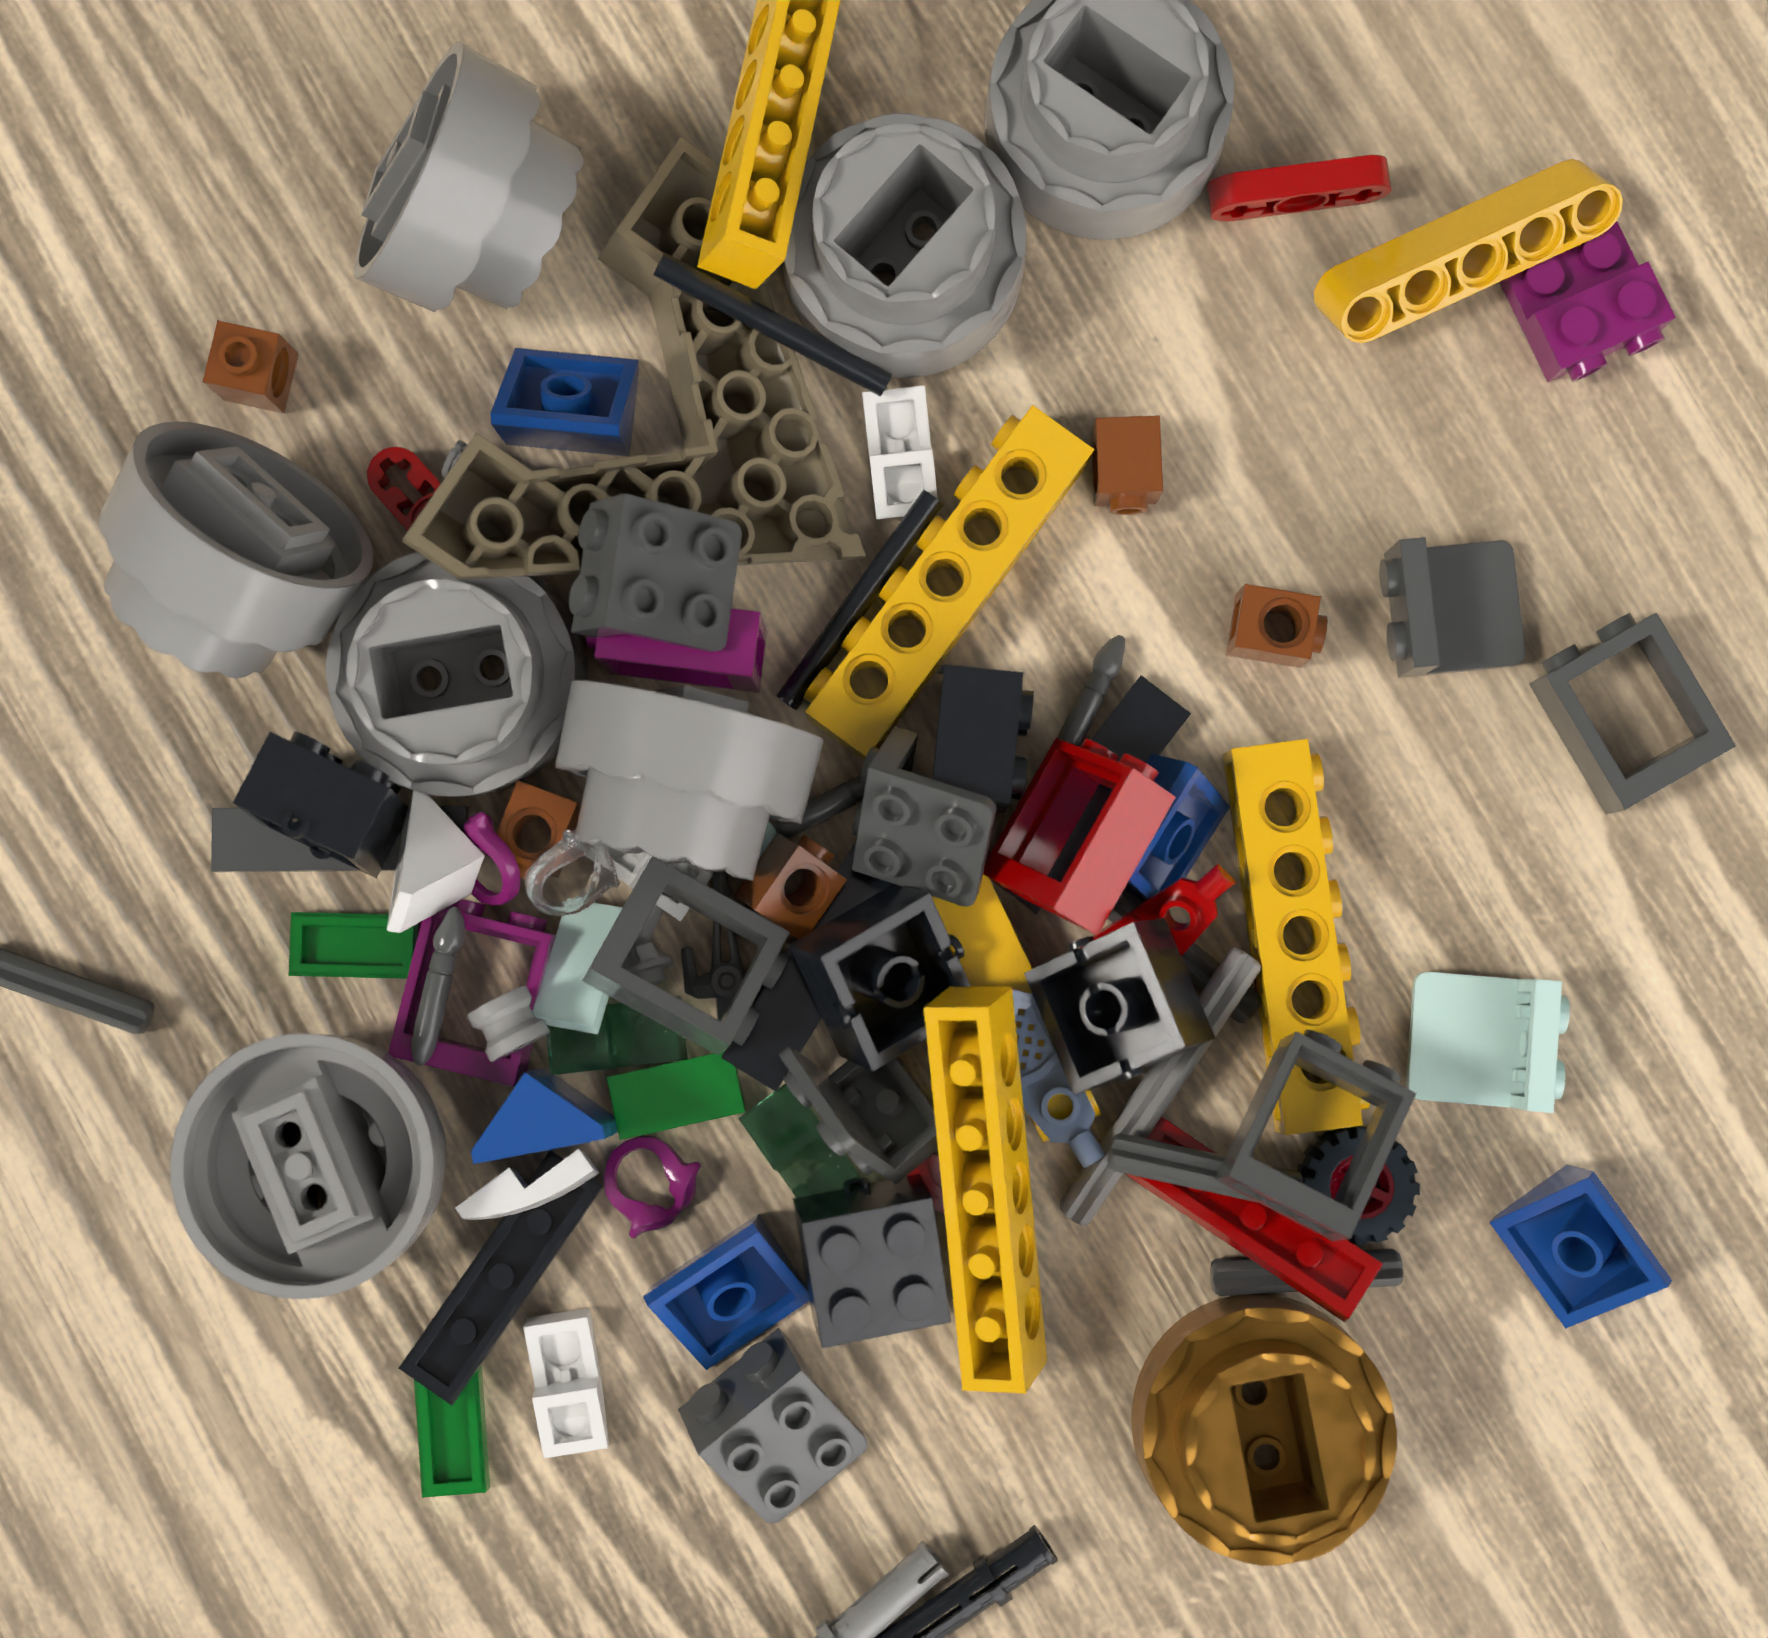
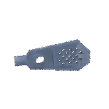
[1012,989,1106,1168]

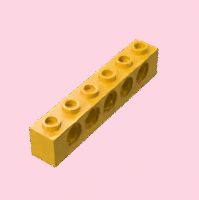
[697,0,840,289]
[803,405,1094,761]
[1222,739,1370,1135]
[924,986,1047,1394]

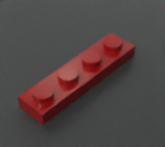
[1124,1117,1383,1323]

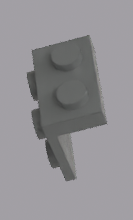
[569,493,742,652]
[1379,537,1525,678]
[852,726,996,907]
[779,1045,938,1185]
[678,1328,868,1523]

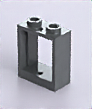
[1529,612,1736,814]
[582,856,790,1056]
[1215,1029,1416,1241]

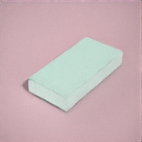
[533,898,622,1034]

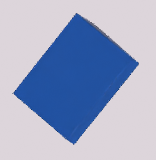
[490,348,639,457]
[1125,754,1230,901]
[471,1068,618,1164]
[1489,1164,1672,1329]
[643,1214,809,1370]

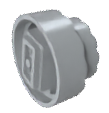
[984,0,1234,240]
[354,42,584,312]
[782,113,1026,378]
[98,422,374,679]
[326,552,587,796]
[555,680,824,881]
[170,1033,447,1299]

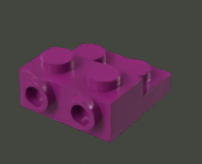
[1499,221,1676,383]

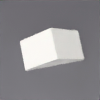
[386,790,484,933]

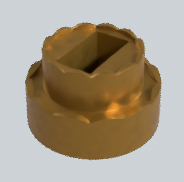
[1131,1294,1397,1566]

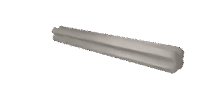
[1060,947,1261,1226]

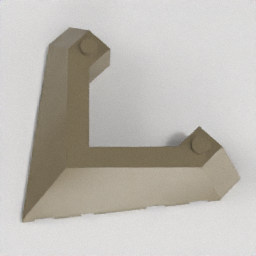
[402,136,866,580]

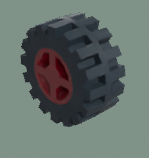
[1297,1126,1420,1245]

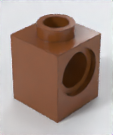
[202,320,299,414]
[1091,415,1163,515]
[1226,584,1328,668]
[496,780,581,884]
[734,832,847,939]

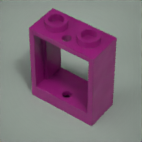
[586,608,768,693]
[388,899,556,1087]

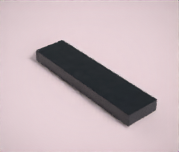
[990,675,1191,915]
[721,841,893,1092]
[398,1150,604,1405]

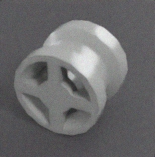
[467,985,550,1063]

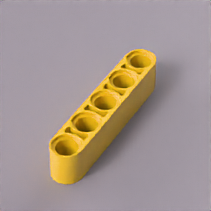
[1314,159,1623,343]
[931,875,1101,1143]

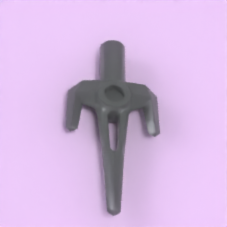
[681,870,765,1021]

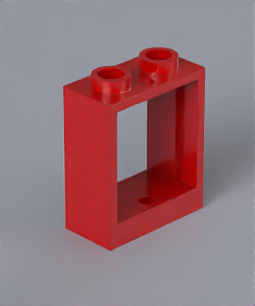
[983,738,1176,936]

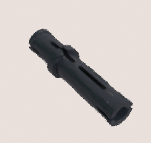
[875,1525,1058,1638]

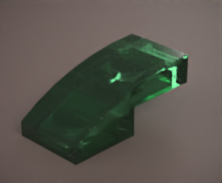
[546,996,688,1075]
[738,1084,863,1198]

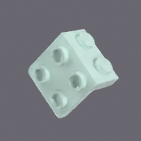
[1406,972,1570,1113]

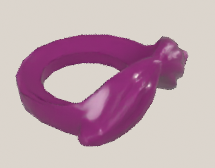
[462,812,520,905]
[603,1135,701,1238]

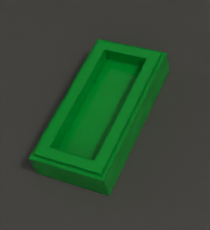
[288,912,422,979]
[606,1051,746,1140]
[414,1365,490,1498]

